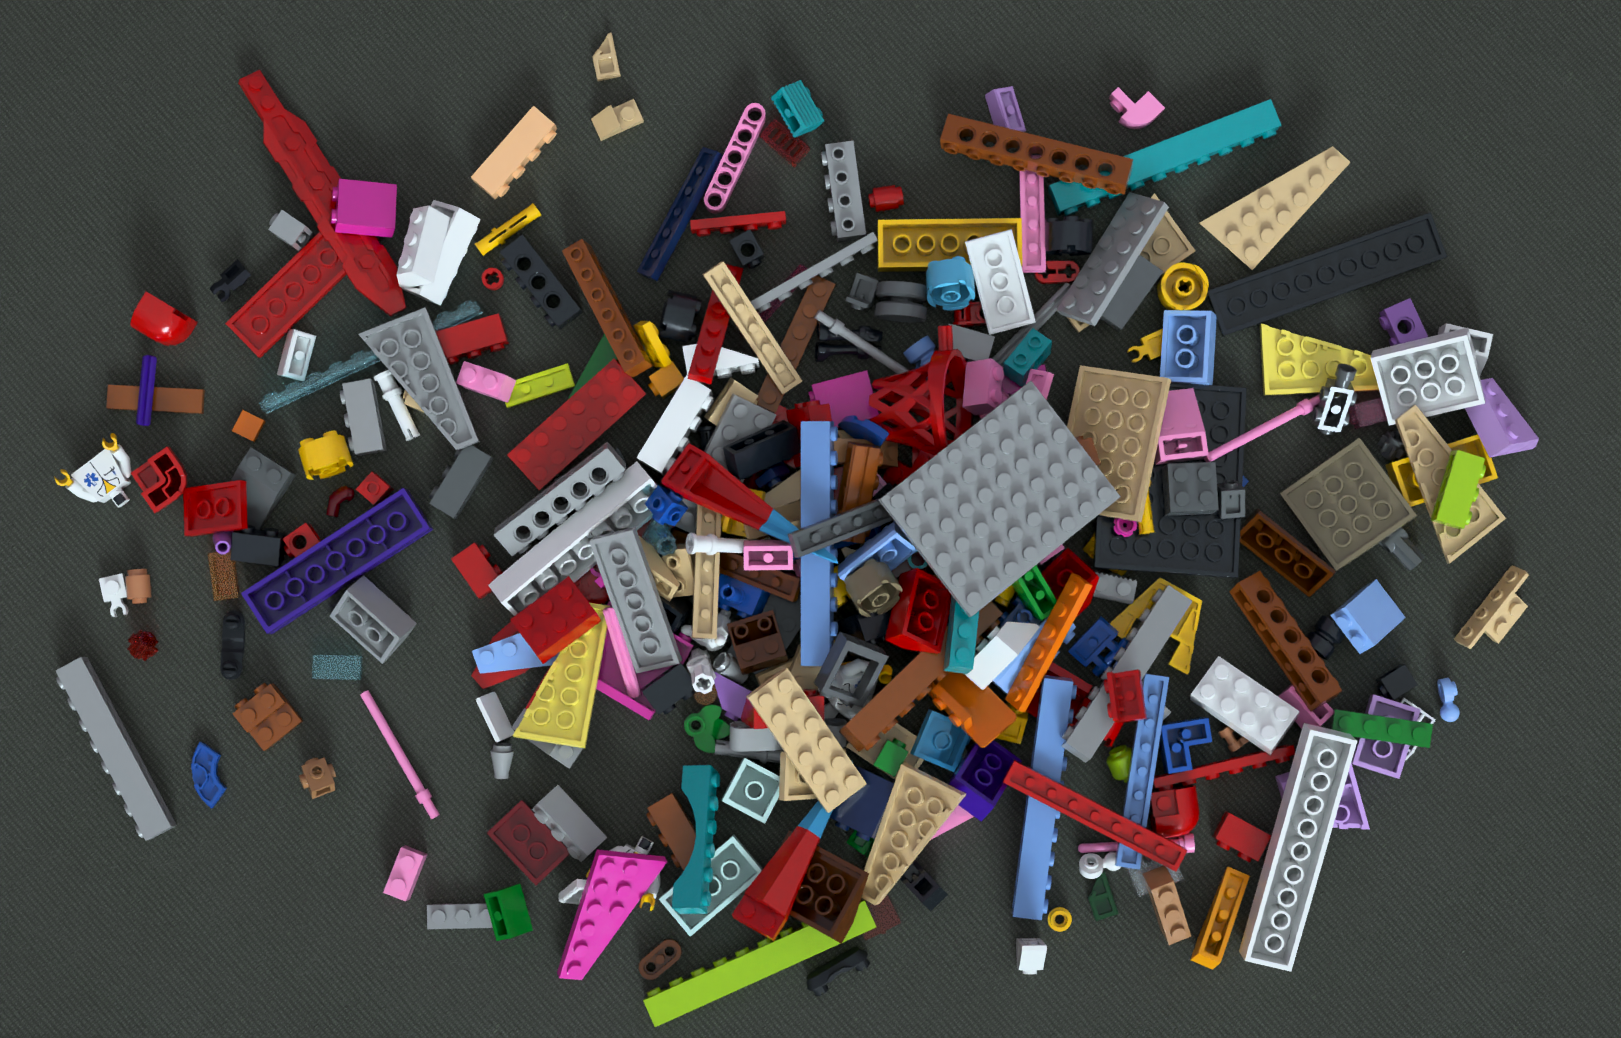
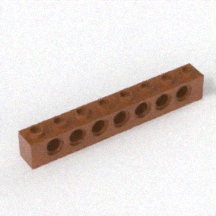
[940,114,1133,195]

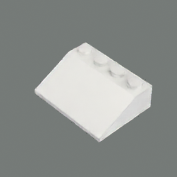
[1371,328,1485,425]

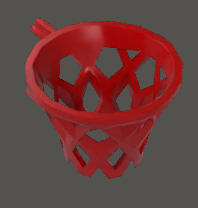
[869,325,973,455]

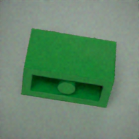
[484,884,533,941]

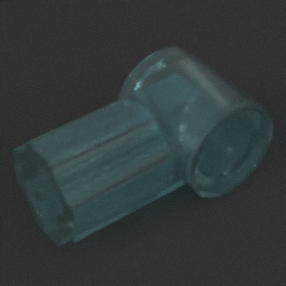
[641,519,677,556]

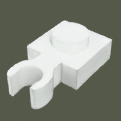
[99,573,128,617]

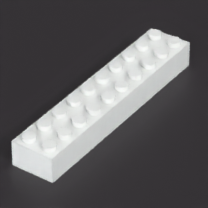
[1239,723,1357,971]

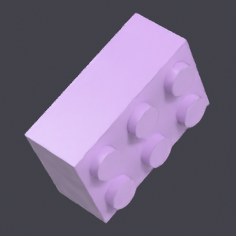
[1351,694,1421,779]

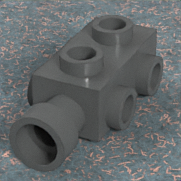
[1313,364,1357,435]

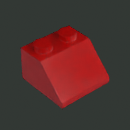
[1041,548,1099,617]

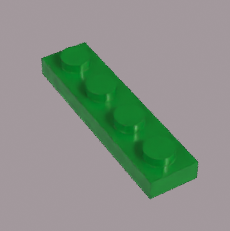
[1331,709,1433,748]

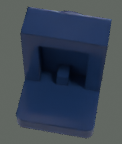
[755,461,790,489]

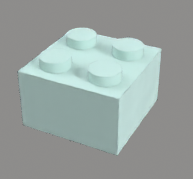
[721,758,780,824]

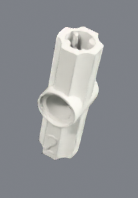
[686,648,716,694]

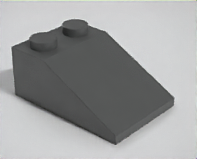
[231,447,296,530]

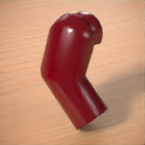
[326,486,354,517]

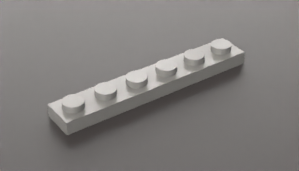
[751,232,878,314]

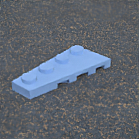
[472,633,560,674]

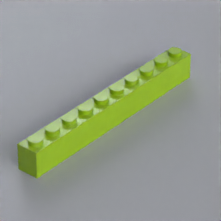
[643,899,876,1027]

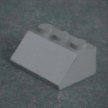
[330,575,417,664]

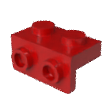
[1104,669,1147,723]

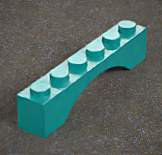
[672,765,720,914]

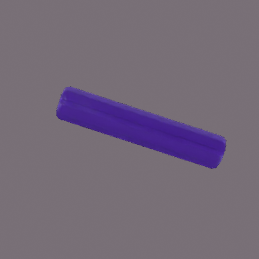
[136,355,157,426]

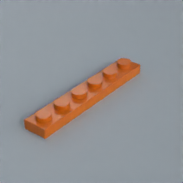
[1005,573,1093,712]

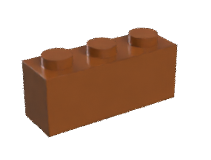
[646,792,696,871]

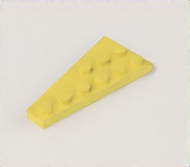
[1260,324,1379,396]
[513,603,611,748]

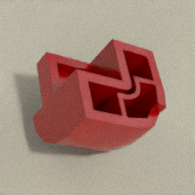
[130,292,198,346]
[131,446,187,513]
[1150,785,1199,839]

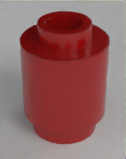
[868,185,904,212]

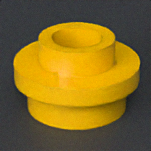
[1047,907,1072,932]

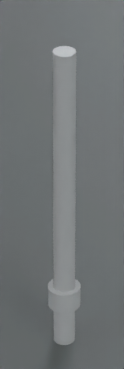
[814,310,910,374]

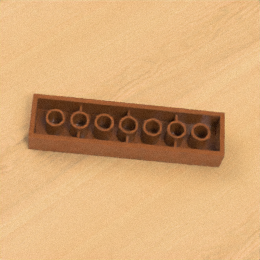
[839,602,1003,752]

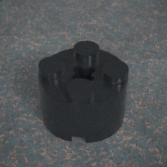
[1045,216,1093,256]
[658,290,701,343]

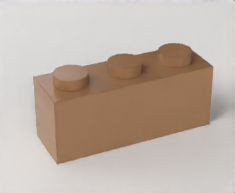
[1142,865,1191,945]

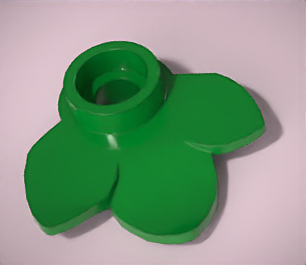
[684,705,730,753]

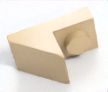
[591,99,644,141]

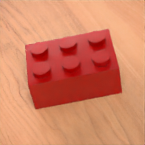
[510,576,601,664]

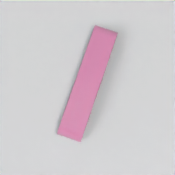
[704,103,766,214]

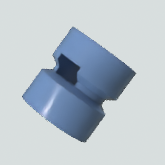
[903,335,935,378]

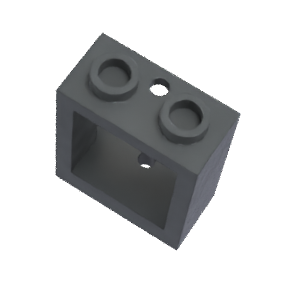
[814,631,889,707]

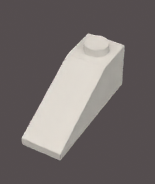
[1016,938,1047,974]

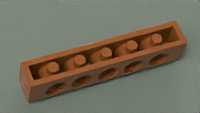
[562,239,653,378]
[1229,571,1342,711]

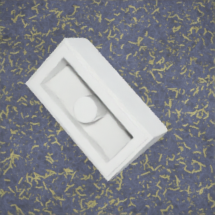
[277,329,316,382]
[476,692,514,742]

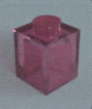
[1348,397,1387,430]

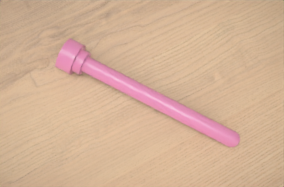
[1078,833,1195,853]

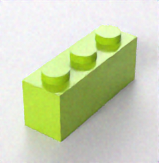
[1430,450,1486,529]

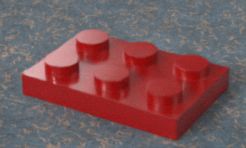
[183,480,248,537]

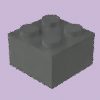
[1162,462,1219,516]

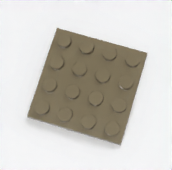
[1280,438,1417,572]

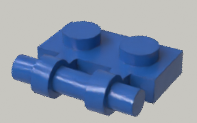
[1068,616,1129,677]

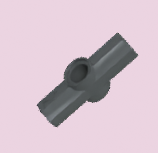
[1379,527,1425,571]

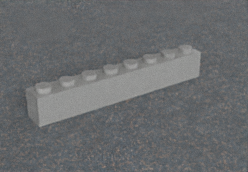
[1061,585,1192,763]
[56,657,177,841]

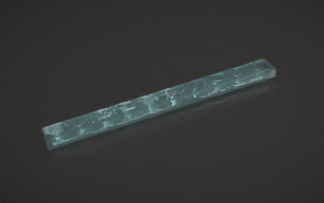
[259,300,483,414]

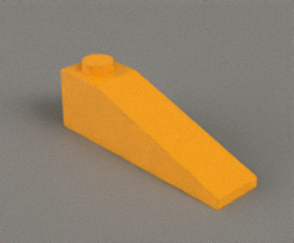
[1190,867,1250,970]

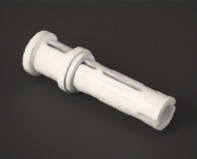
[373,370,420,441]
[686,533,758,555]

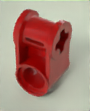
[952,301,986,328]

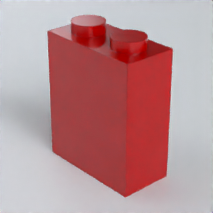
[786,400,832,467]

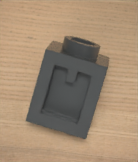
[1217,480,1245,519]

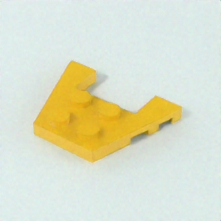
[1109,577,1202,675]

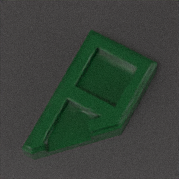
[1087,871,1119,921]

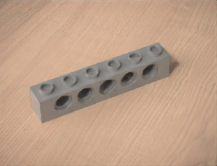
[494,442,626,556]

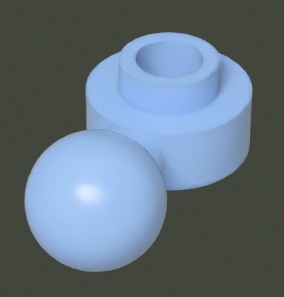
[1437,678,1460,722]

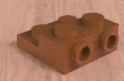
[232,683,303,751]

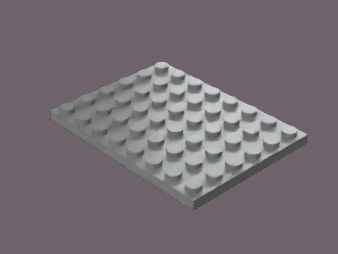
[879,381,1121,617]

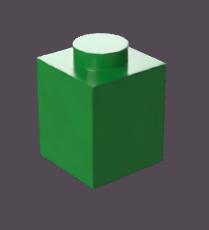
[873,738,909,777]

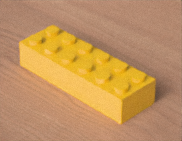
[877,218,1022,272]

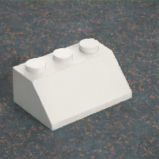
[397,206,450,288]
[965,622,1040,690]

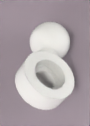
[1079,852,1121,879]

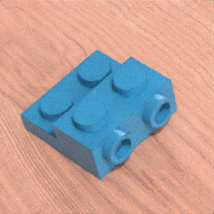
[910,709,971,772]

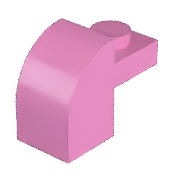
[1109,87,1165,129]

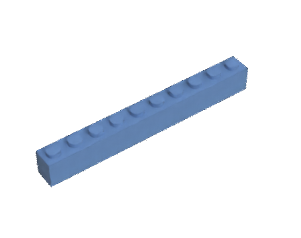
[801,421,838,666]
[1011,675,1077,920]

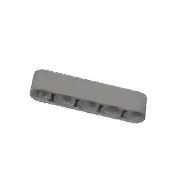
[729,718,847,752]

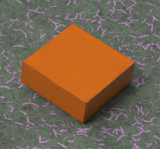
[232,410,265,442]

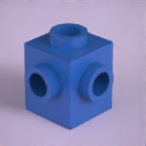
[645,485,688,527]

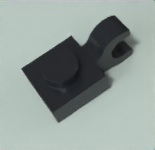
[210,259,251,302]

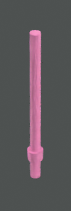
[1204,394,1320,462]
[360,690,440,820]

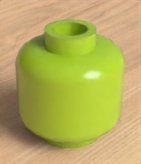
[1106,745,1132,783]

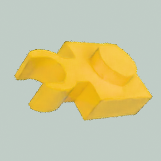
[1127,329,1163,363]

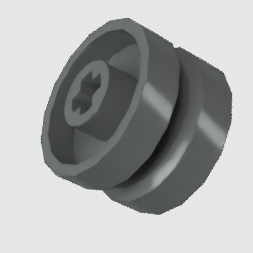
[874,281,929,323]

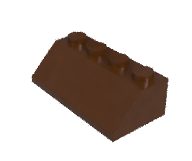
[1240,508,1336,597]

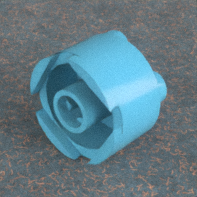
[926,256,975,311]

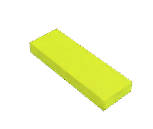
[505,363,575,408]

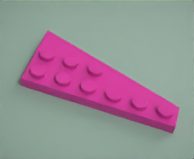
[557,850,667,980]

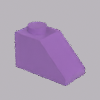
[714,672,752,721]

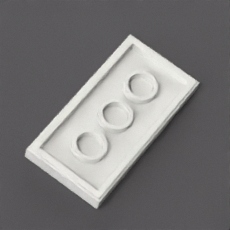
[965,229,1036,335]

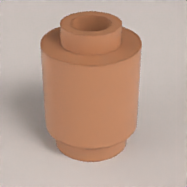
[125,569,152,604]

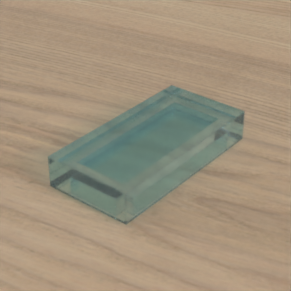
[312,655,362,680]

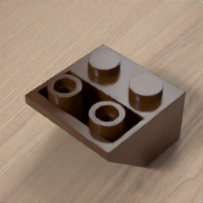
[727,610,789,675]

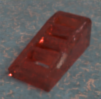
[759,119,810,168]

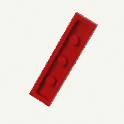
[690,211,786,237]

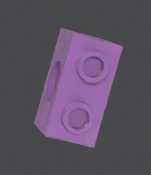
[1379,298,1428,346]

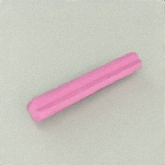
[603,606,641,698]

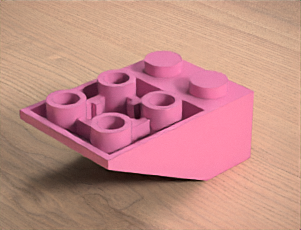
[1155,388,1209,465]

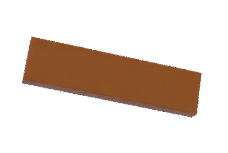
[106,385,205,414]

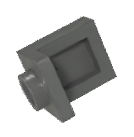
[845,272,881,311]

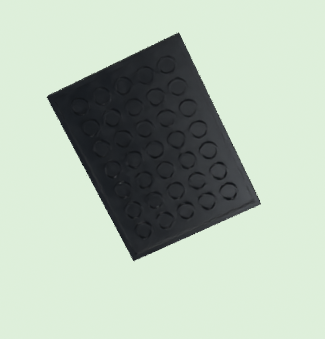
[1093,382,1247,578]

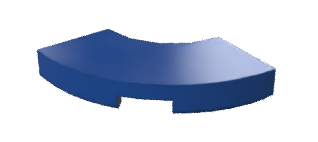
[838,415,889,447]
[191,741,227,808]

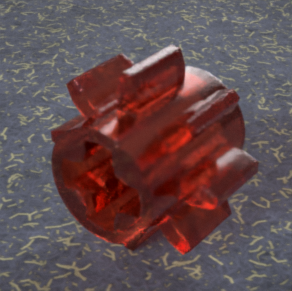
[127,629,159,661]

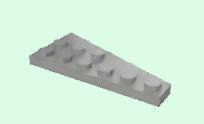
[359,307,480,450]

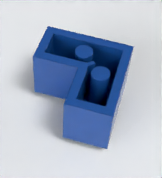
[1159,717,1212,774]

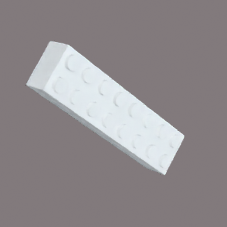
[488,461,657,616]

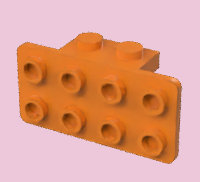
[927,672,1017,748]

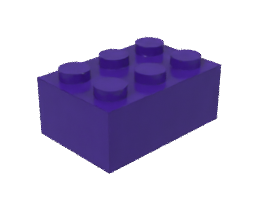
[948,740,1022,822]

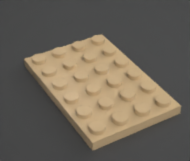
[1067,365,1171,522]

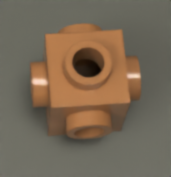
[299,758,336,799]

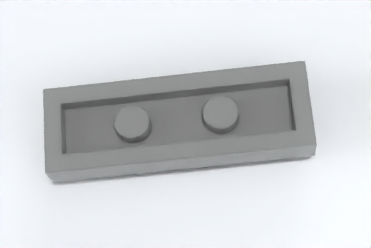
[427,903,493,929]

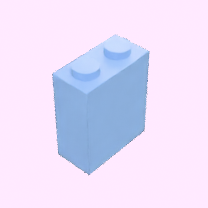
[1330,579,1406,654]

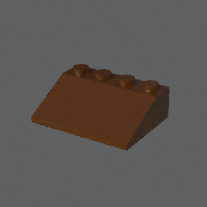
[778,831,869,944]

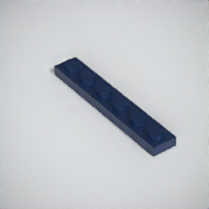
[637,147,723,281]

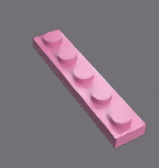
[1019,155,1046,273]

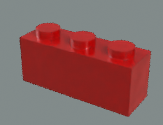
[436,313,509,365]

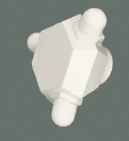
[681,609,731,651]

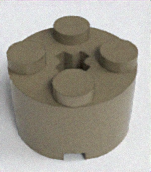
[844,559,903,617]

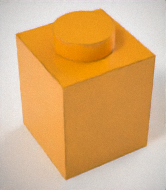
[648,361,684,399]

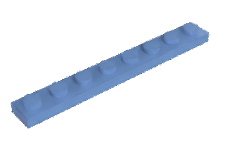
[1115,673,1169,870]

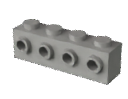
[821,141,866,242]

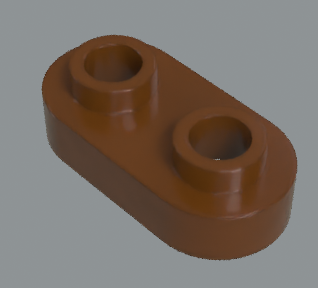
[639,939,682,980]

